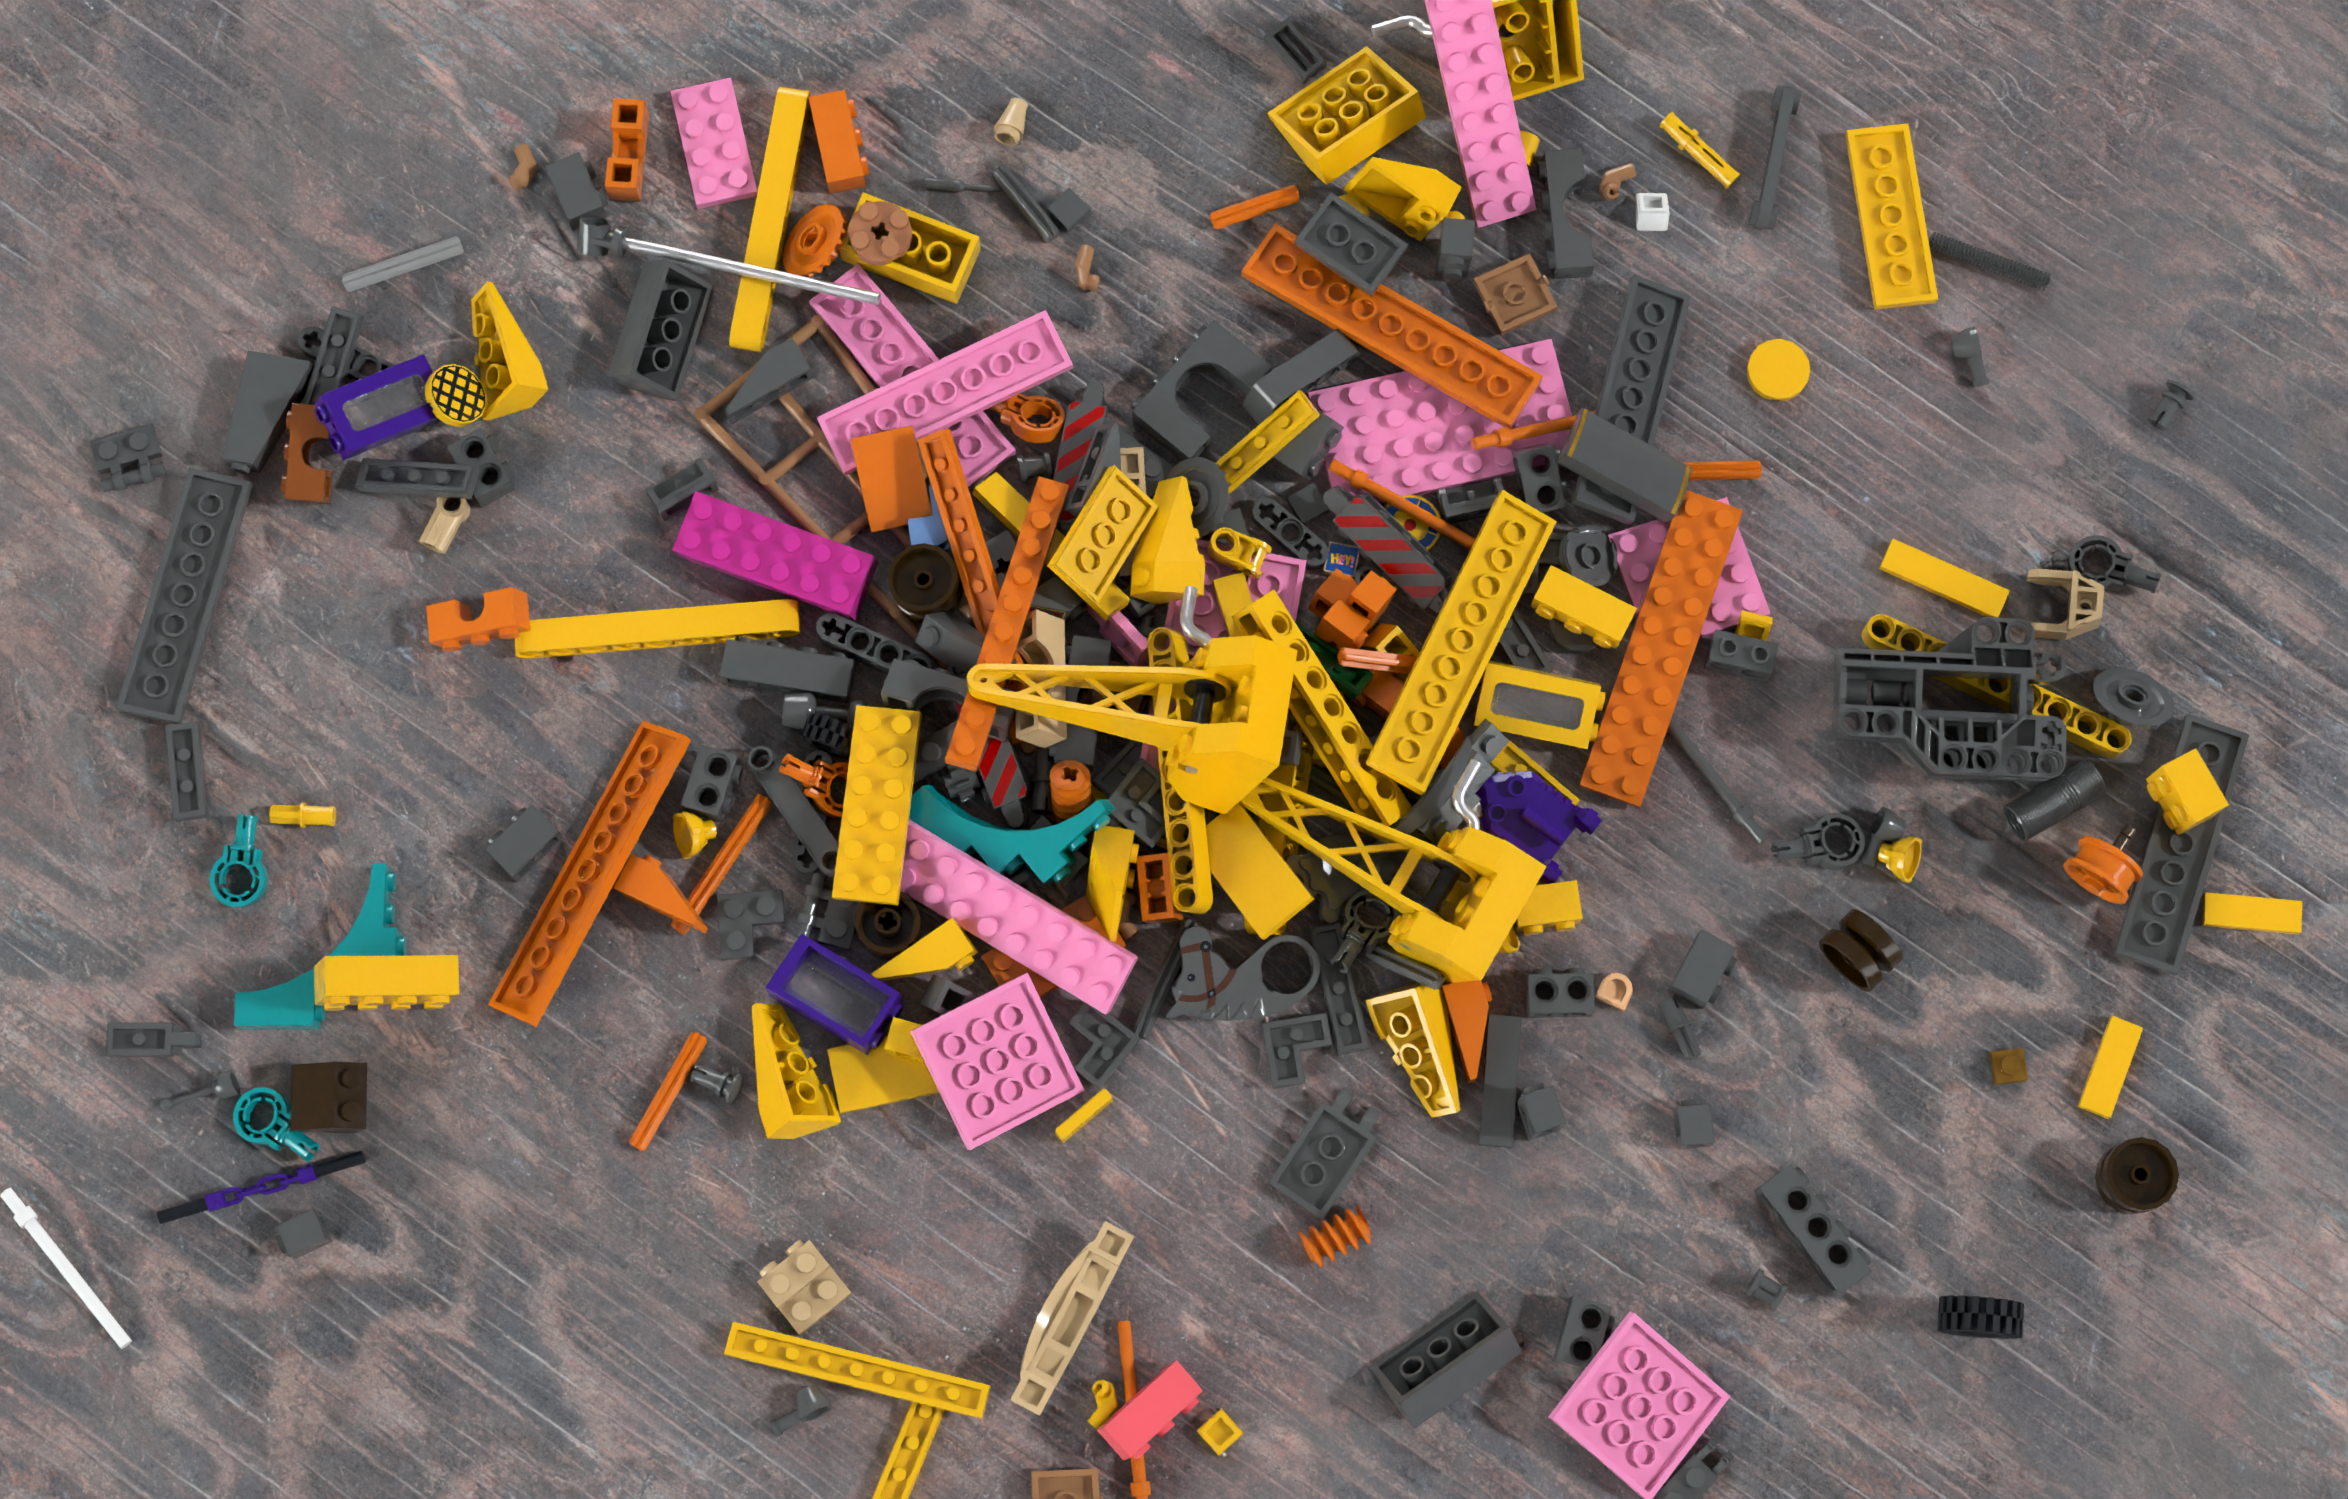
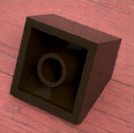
[290,1062,367,1133]

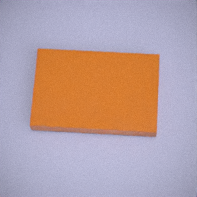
[850,425,933,533]

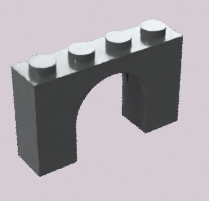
[1131,320,1272,461]

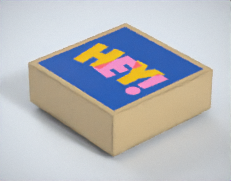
[1323,541,1360,579]

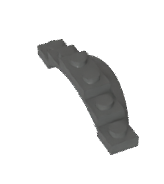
[1358,719,1509,884]

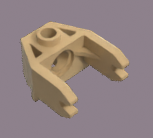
[2023,569,2104,640]

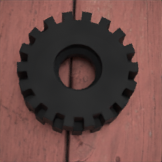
[1937,1295,2024,1339]

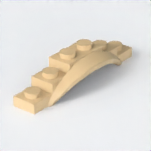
[1010,1221,1134,1416]

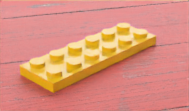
[1845,123,1938,310]
[832,705,922,905]

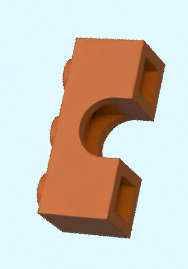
[605,98,649,202]
[426,587,531,652]

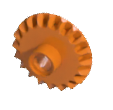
[783,204,848,278]

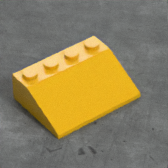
[1267,46,1426,185]

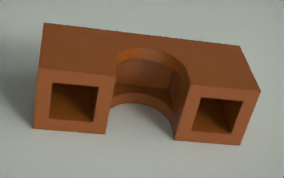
[281,403,333,504]

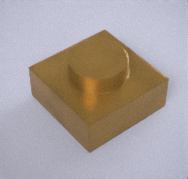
[1988,1048,2029,1085]

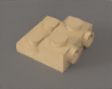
[757,1240,852,1335]

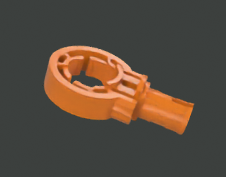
[988,394,1065,443]
[779,754,849,818]

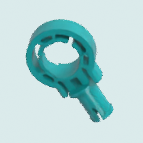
[209,814,269,908]
[233,1087,320,1161]

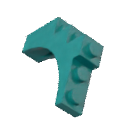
[909,785,1116,884]
[234,863,407,1030]

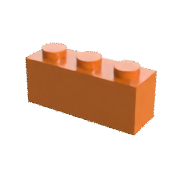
[808,89,870,194]

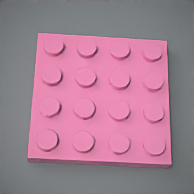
[1607,497,1771,639]
[910,973,1085,1150]
[1548,1311,1730,1499]

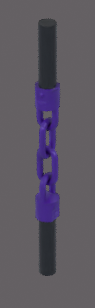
[157,1151,366,1224]

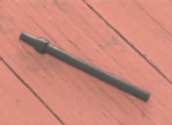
[1667,717,1768,845]

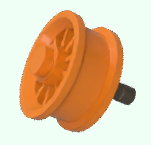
[2063,825,2143,904]

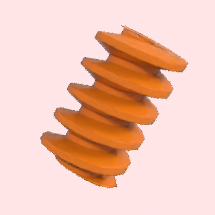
[1050,760,1092,824]
[1298,1204,1372,1268]

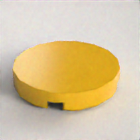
[1747,339,1811,401]

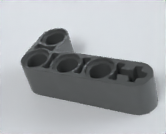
[1242,329,1361,425]
[816,613,933,675]

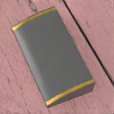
[1557,408,1692,523]

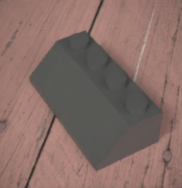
[607,259,714,401]
[1370,1291,1523,1429]

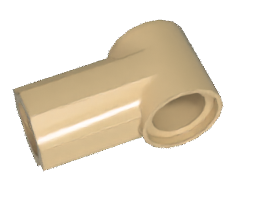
[419,497,470,554]

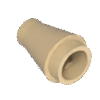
[994,98,1028,146]

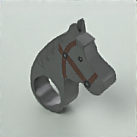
[1166,926,1320,1021]

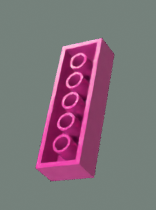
[672,491,879,621]

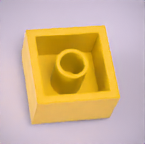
[2146,748,2229,835]

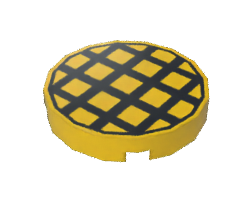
[425,364,487,427]

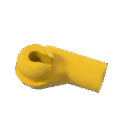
[1087,1379,1118,1429]

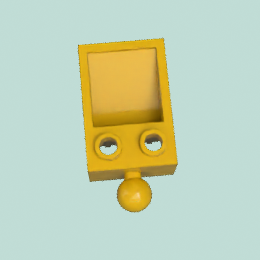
[1343,157,1465,241]
[1086,826,1139,942]

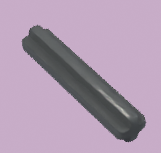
[992,164,1059,243]
[1366,945,1445,990]

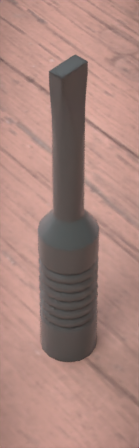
[926,177,1001,192]

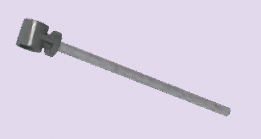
[577,216,881,305]

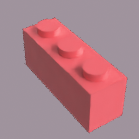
[1097,1360,1203,1460]

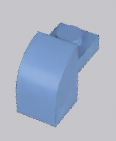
[908,485,950,551]

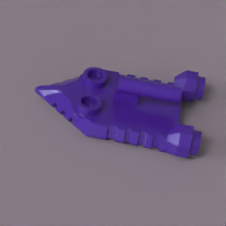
[1475,771,1602,884]

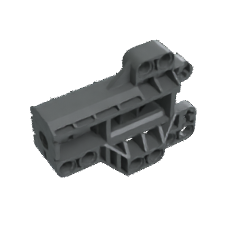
[1832,617,2067,782]

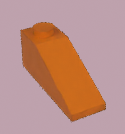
[613,854,708,934]
[1441,980,1492,1084]

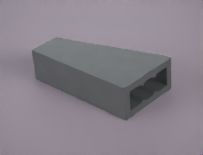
[222,350,314,475]

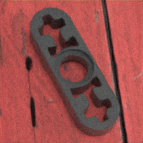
[1252,497,1329,570]

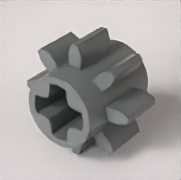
[942,764,981,802]

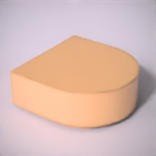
[1595,973,1633,1012]

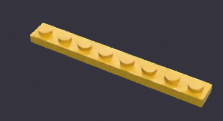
[724,1322,991,1419]

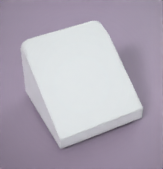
[1635,193,1670,231]

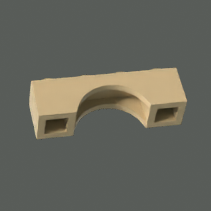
[1016,609,1067,748]

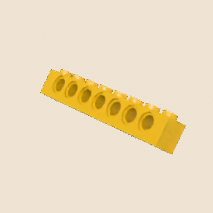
[1231,590,1412,827]

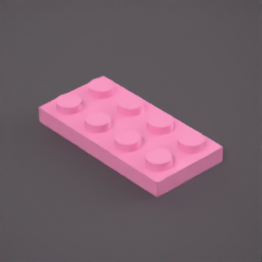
[670,78,757,209]

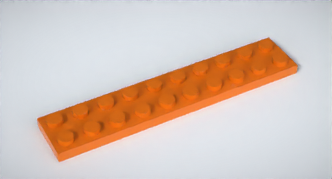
[1241,223,1543,429]
[1578,490,1743,809]
[488,720,692,1027]

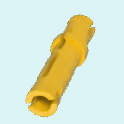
[1659,112,1740,189]

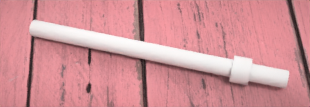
[0,1188,132,1349]

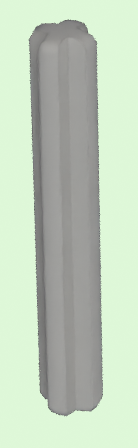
[342,236,464,292]

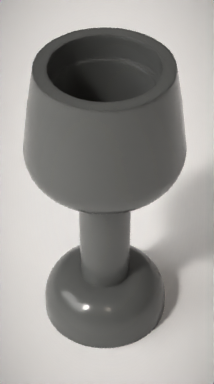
[782,692,863,730]

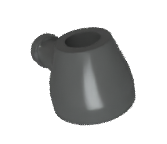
[1951,326,1989,387]
[1860,807,1906,868]
[770,1385,832,1436]

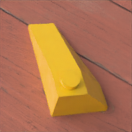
[471,281,548,421]
[1130,476,1205,605]

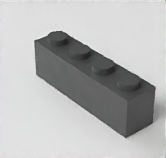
[720,636,856,704]

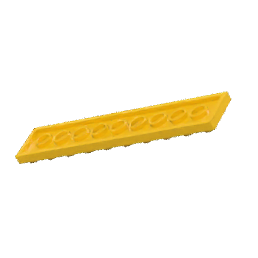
[1365,490,1557,795]

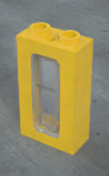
[1473,660,1606,749]

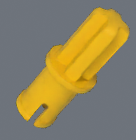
[269,802,336,828]

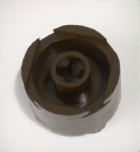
[855,891,922,960]

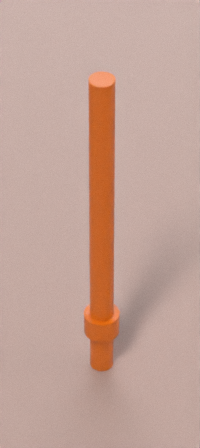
[1471,410,1596,450]
[1328,459,1476,550]
[1117,1321,1151,1499]

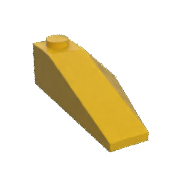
[1365,982,1460,1118]
[752,1003,841,1139]

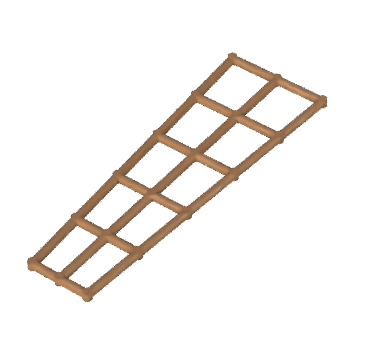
[694,314,1096,756]

